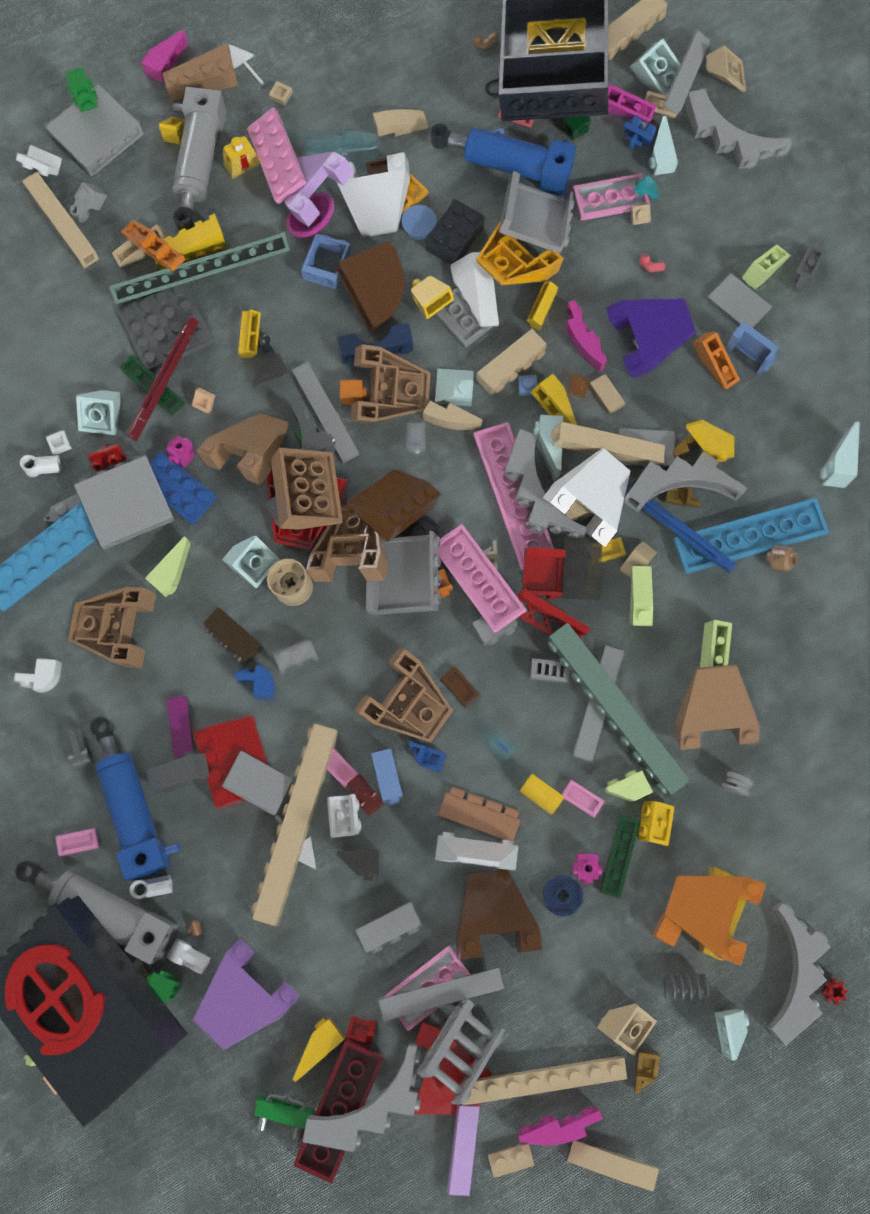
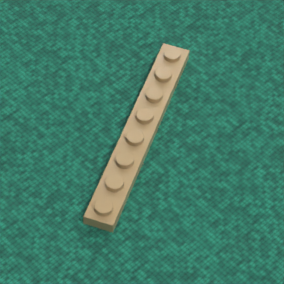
[459,1056,627,1106]

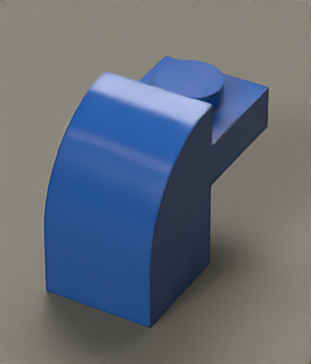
[235,665,276,700]

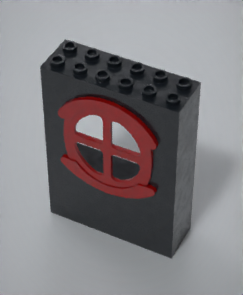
[0,895,188,1128]

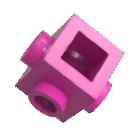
[166,435,195,468]
[572,854,602,883]

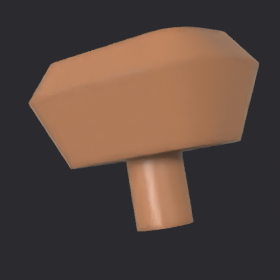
[188,920,203,936]

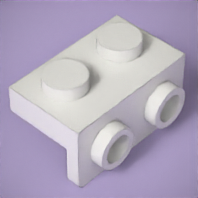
[16,145,62,177]
[327,794,361,838]

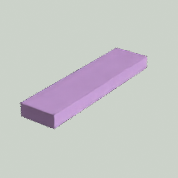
[447,1104,480,1196]

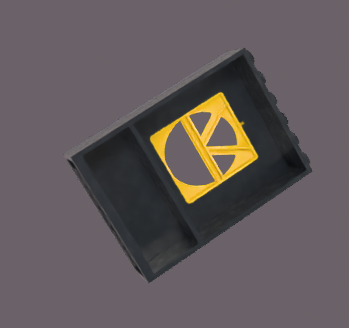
[499,0,608,121]

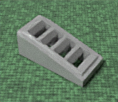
[530,658,570,683]

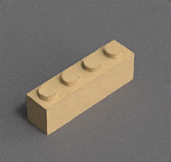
[476,329,547,395]

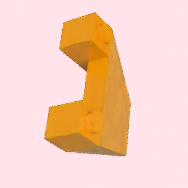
[476,220,564,286]

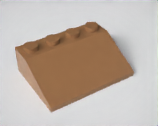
[271,448,343,529]

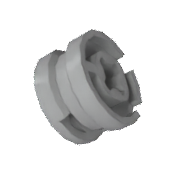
[721,772,754,798]

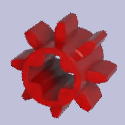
[820,978,849,1005]

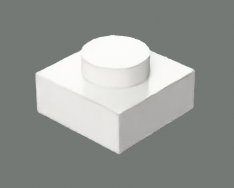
[46,430,72,456]

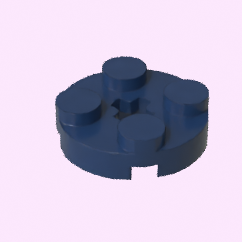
[542,875,583,917]

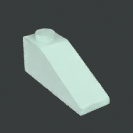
[649,116,678,175]

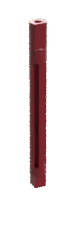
[126,316,199,441]

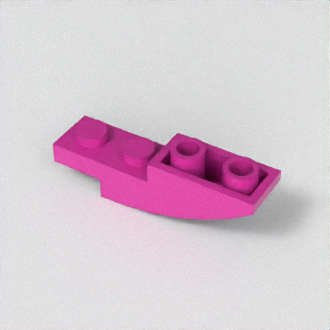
[565,300,607,372]
[517,1106,603,1145]

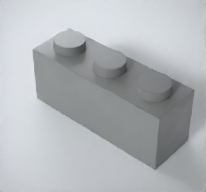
[356,902,422,954]

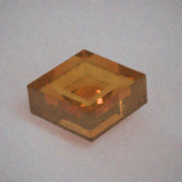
[567,374,591,398]

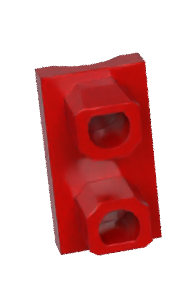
[87,443,128,473]

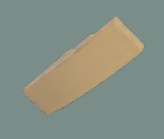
[568,1140,659,1191]

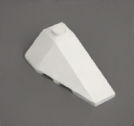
[450,252,499,327]

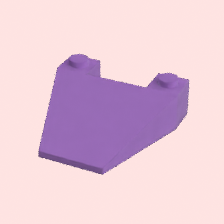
[193,939,300,1050]

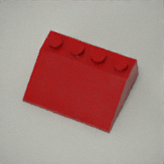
[193,715,269,809]

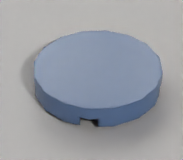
[401,205,437,240]

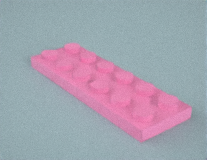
[247,107,307,204]
[438,524,527,633]

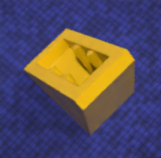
[159,117,185,145]

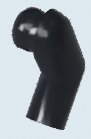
[258,334,277,360]

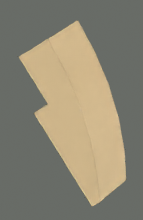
[373,109,428,137]
[112,224,168,268]
[423,401,482,430]

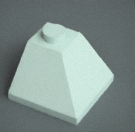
[435,368,474,406]
[76,390,121,435]
[222,535,281,588]
[714,1009,749,1060]

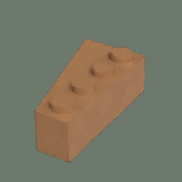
[163,43,238,101]

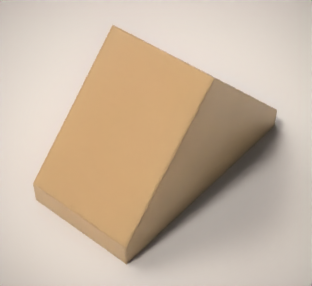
[619,541,657,579]

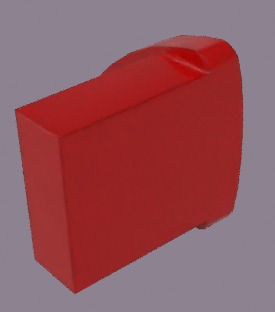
[346,1016,376,1046]

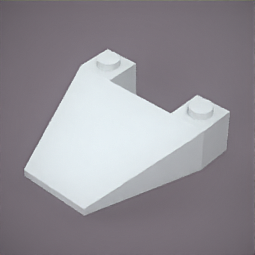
[337,152,410,237]
[543,448,630,546]
[435,832,518,871]

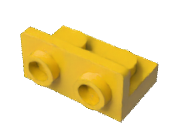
[638,801,675,846]

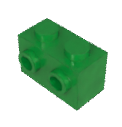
[65,67,99,112]
[146,970,182,1003]

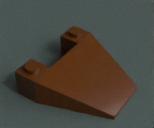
[455,870,542,960]

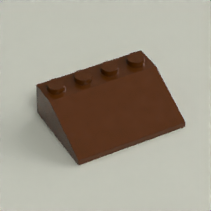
[346,469,441,542]

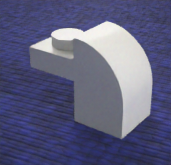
[14,659,62,693]

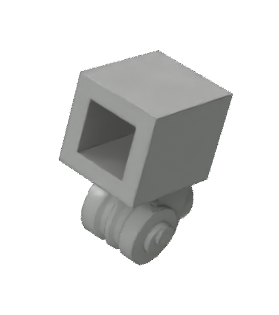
[70,182,107,223]

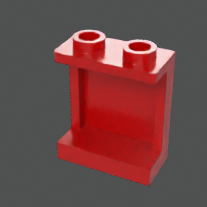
[522,547,566,599]

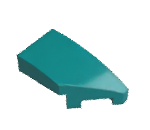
[633,176,660,200]

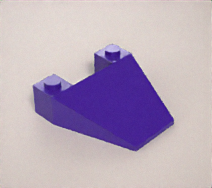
[606,298,696,379]

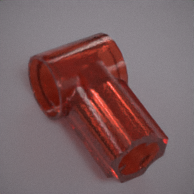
[347,774,385,817]

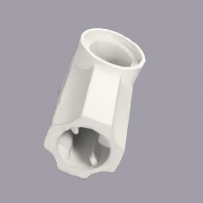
[20,455,61,477]
[130,875,173,899]
[166,938,211,975]

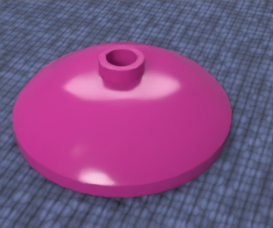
[286,192,334,237]

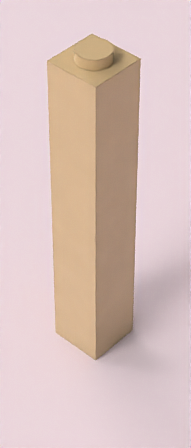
[22,172,99,268]
[551,422,665,467]

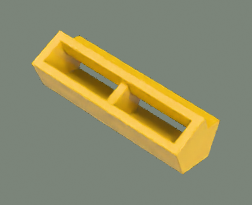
[526,281,558,330]
[238,309,261,358]

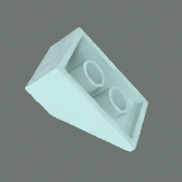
[630,39,681,96]
[533,415,563,482]
[820,422,860,488]

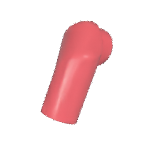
[639,254,665,273]

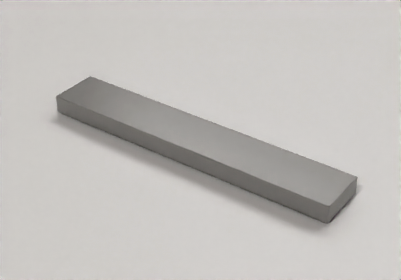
[664,30,710,115]
[292,362,359,463]
[573,646,624,762]
[379,967,504,1021]

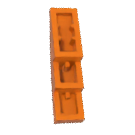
[121,220,186,272]

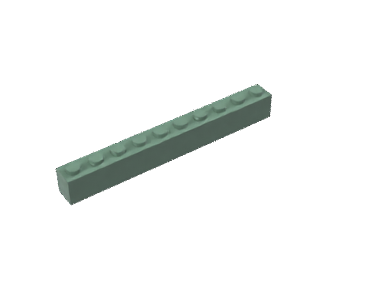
[109,233,290,304]
[547,623,690,796]

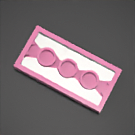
[573,173,650,221]
[384,945,471,1031]

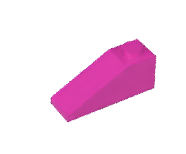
[141,30,188,82]
[608,84,656,123]

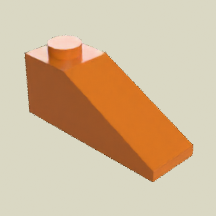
[692,332,740,390]

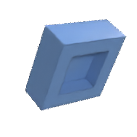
[518,375,537,396]

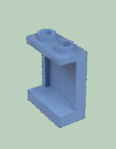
[725,321,779,375]

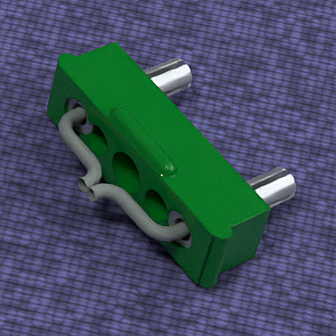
[254,1093,315,1140]

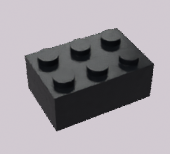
[426,199,485,265]

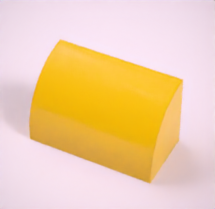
[519,774,565,815]

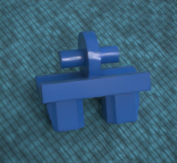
[623,116,656,149]

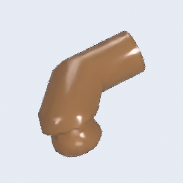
[473,32,499,49]

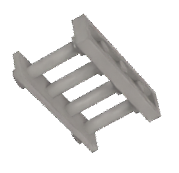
[416,999,505,1104]

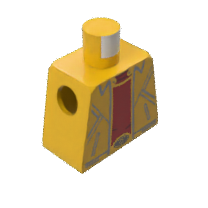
[223,136,260,179]

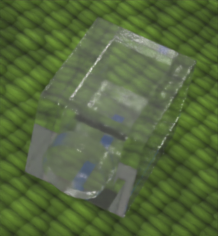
[407,423,425,453]

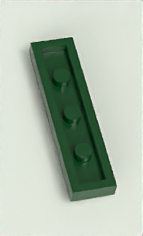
[119,355,185,416]
[600,815,640,899]

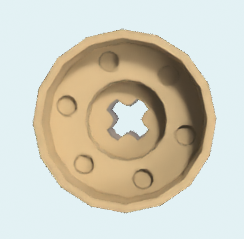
[267,559,313,606]

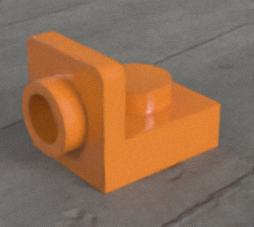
[438,569,453,598]

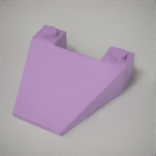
[284,152,355,227]

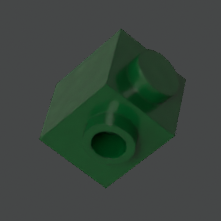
[562,116,591,141]

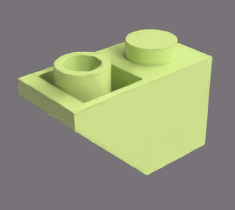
[604,770,653,802]

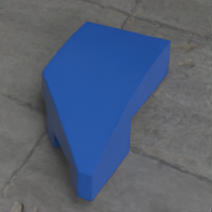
[409,741,446,773]

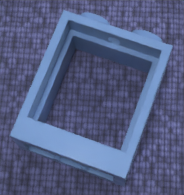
[301,233,351,290]
[371,748,403,806]

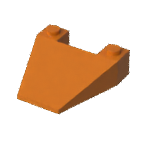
[664,876,766,965]

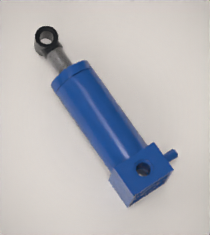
[431,123,576,196]
[90,716,180,881]

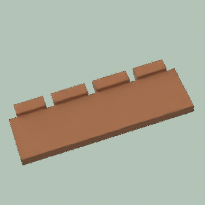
[438,786,520,841]

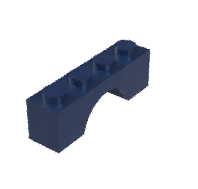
[337,323,414,365]

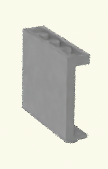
[45,84,143,177]
[499,171,574,253]
[74,455,175,550]
[366,531,441,615]

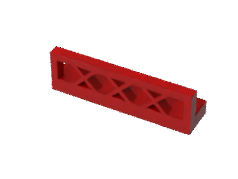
[517,589,590,639]

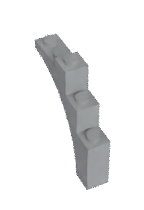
[685,89,792,169]
[503,429,587,540]
[623,451,747,512]
[766,903,831,1046]
[303,1043,421,1152]

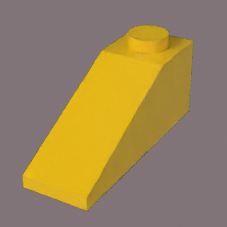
[531,374,577,425]
[686,420,734,462]
[293,1017,345,1082]

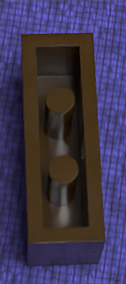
[202,606,263,665]

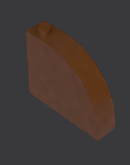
[336,241,404,333]

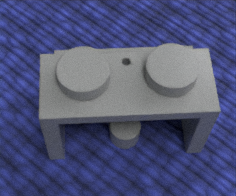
[274,640,318,674]

